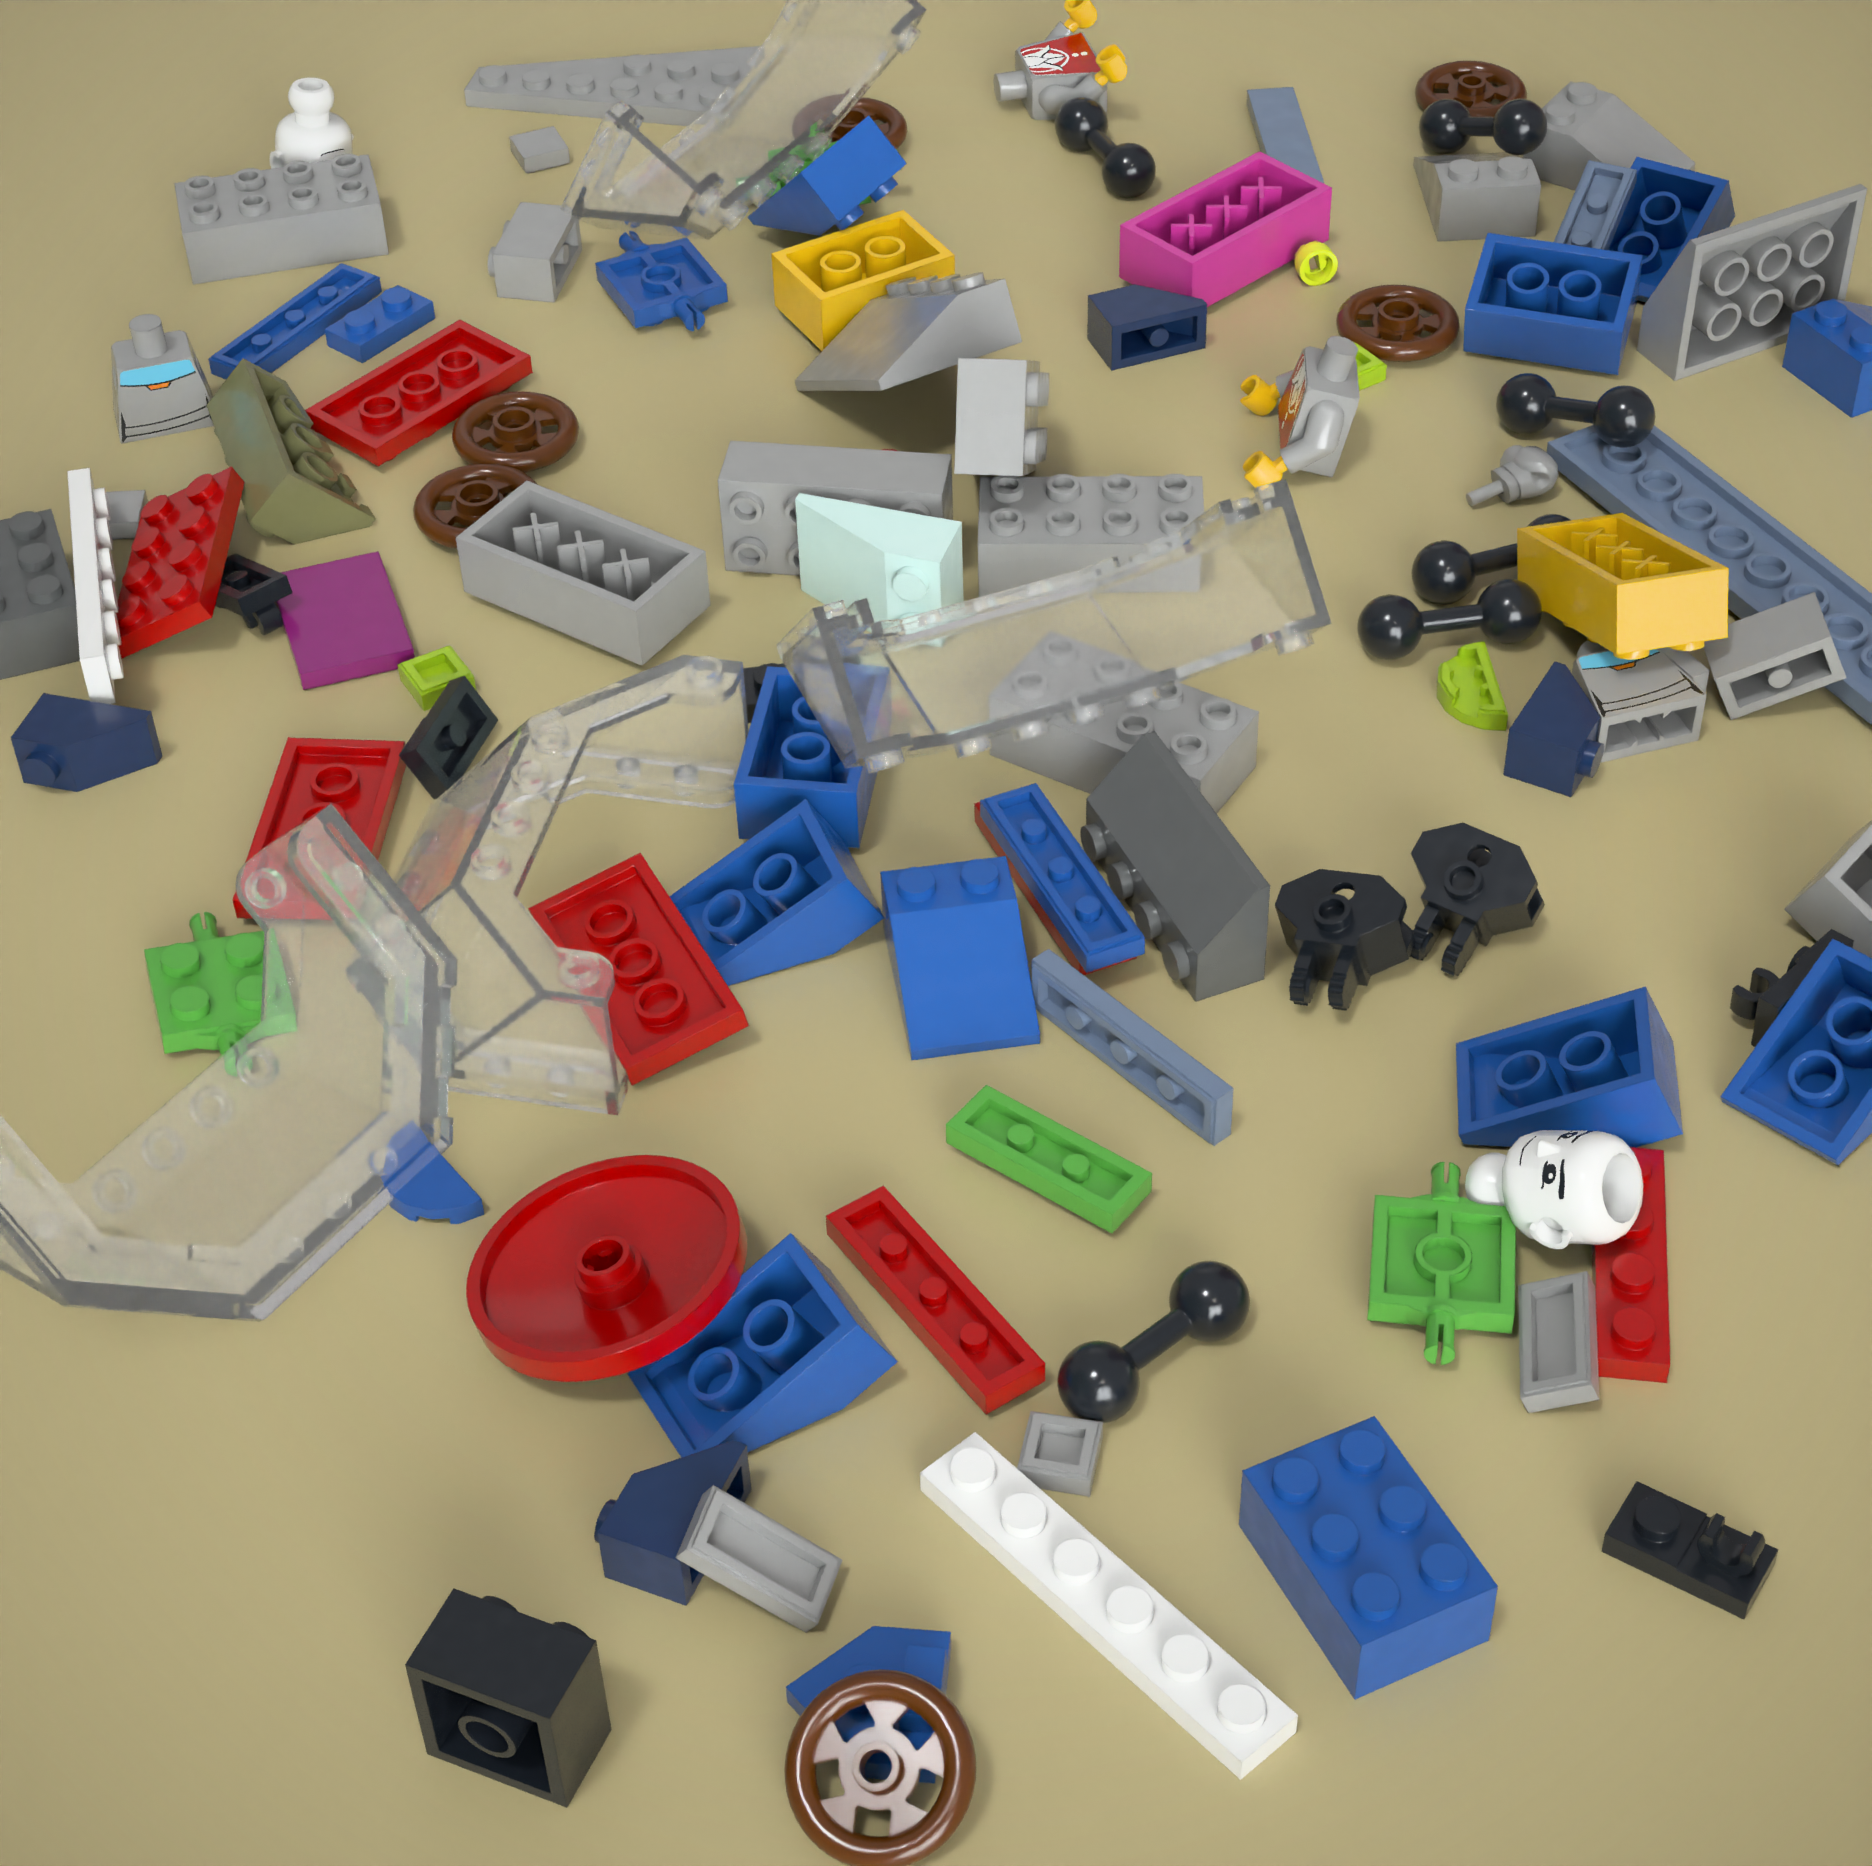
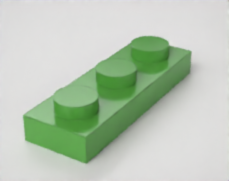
[946,1085,1152,1233]

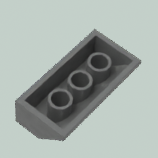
[1080,731,1270,1002]

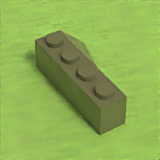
[207,358,376,545]

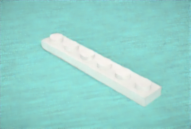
[67,468,124,704]
[920,1432,1298,1780]

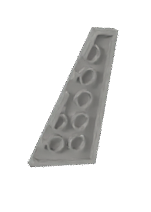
[464,46,766,130]

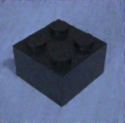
[405,1588,612,1808]

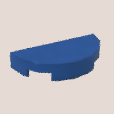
[378,1121,484,1224]

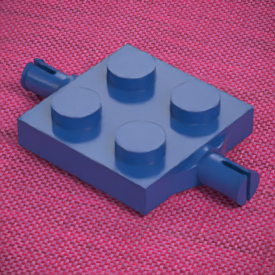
[595,231,728,331]

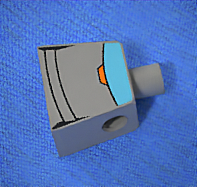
[111,314,214,444]
[1572,640,1707,763]

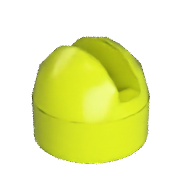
[1294,241,1338,286]

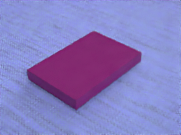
[276,551,415,690]

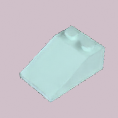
[795,493,964,654]

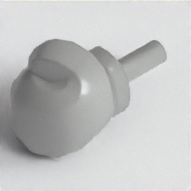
[1466,445,1558,506]

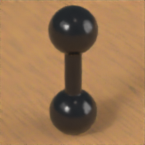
[1055,97,1156,198]
[1419,99,1547,155]
[1496,373,1655,448]
[1411,514,1570,605]
[1357,579,1542,660]
[1057,1261,1250,1423]

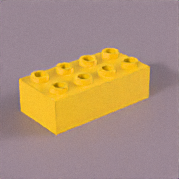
[1517,513,1729,660]

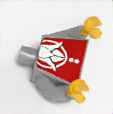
[993,0,1127,120]
[1240,336,1360,492]

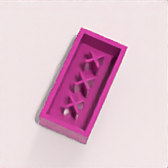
[1119,151,1332,307]

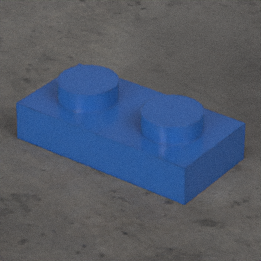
[325,285,435,363]

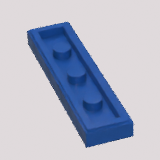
[208,263,382,379]
[980,783,1145,973]

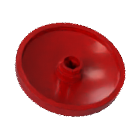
[466,1155,748,1382]

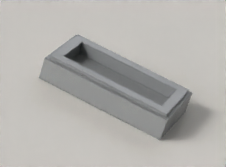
[1518,1271,1600,1413]
[676,1485,842,1633]

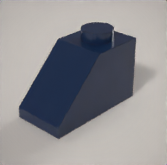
[1087,284,1207,371]
[1503,661,1604,797]
[10,693,162,792]
[594,1440,752,1606]

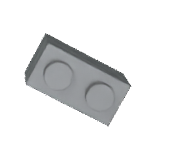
[488,202,582,303]
[1704,592,1846,720]

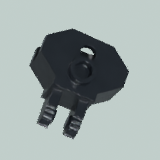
[1410,822,1545,976]
[1275,869,1416,1011]

